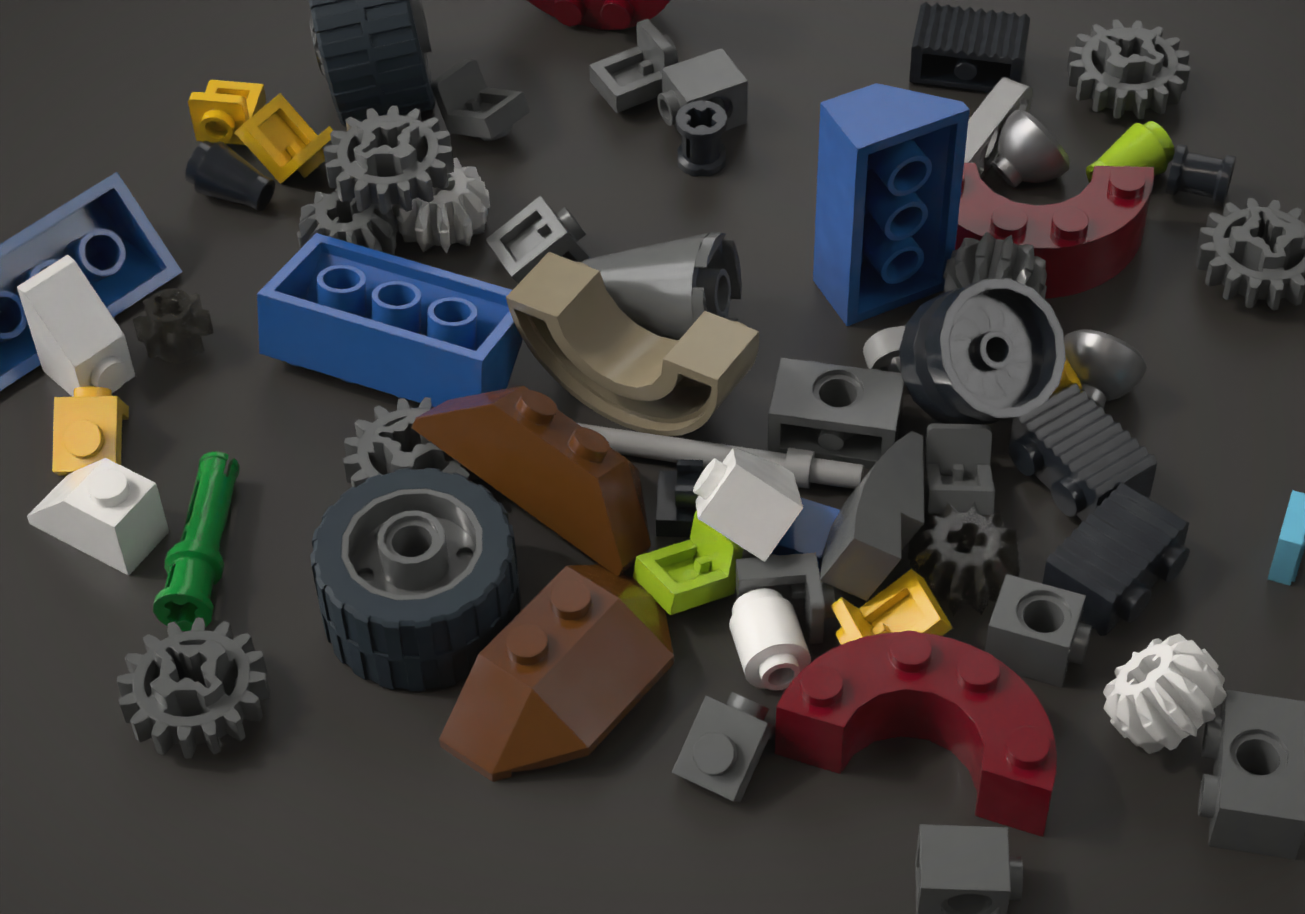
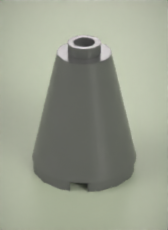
[582,232,742,340]

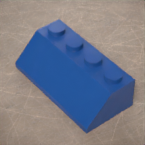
[813,83,970,326]
[0,172,182,391]
[257,233,523,407]

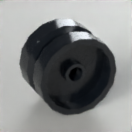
[899,278,1066,425]

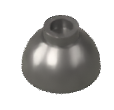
[992,110,1070,188]
[1064,329,1147,407]

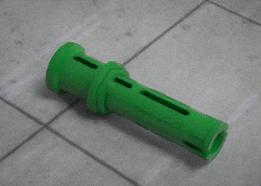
[153,451,240,631]

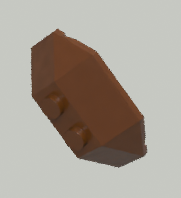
[411,386,651,576]
[439,564,674,782]

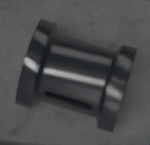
[676,100,727,177]
[1166,144,1236,207]

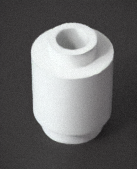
[729,588,811,690]

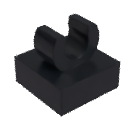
[656,459,703,537]

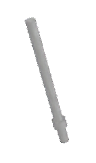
[577,423,864,489]

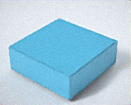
[1267,490,1305,586]

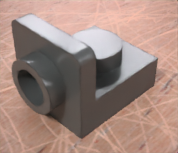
[485,195,590,284]

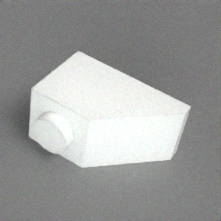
[17,255,135,397]
[693,447,803,562]
[27,458,169,576]

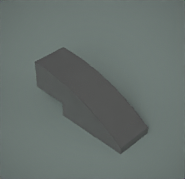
[820,431,924,601]

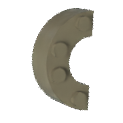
[506,252,759,436]

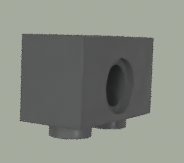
[768,358,905,469]
[1198,690,1305,860]

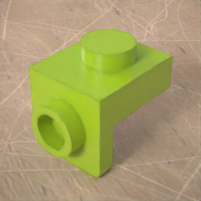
[633,511,744,615]

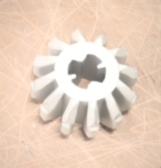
[391,158,490,253]
[1103,634,1227,754]

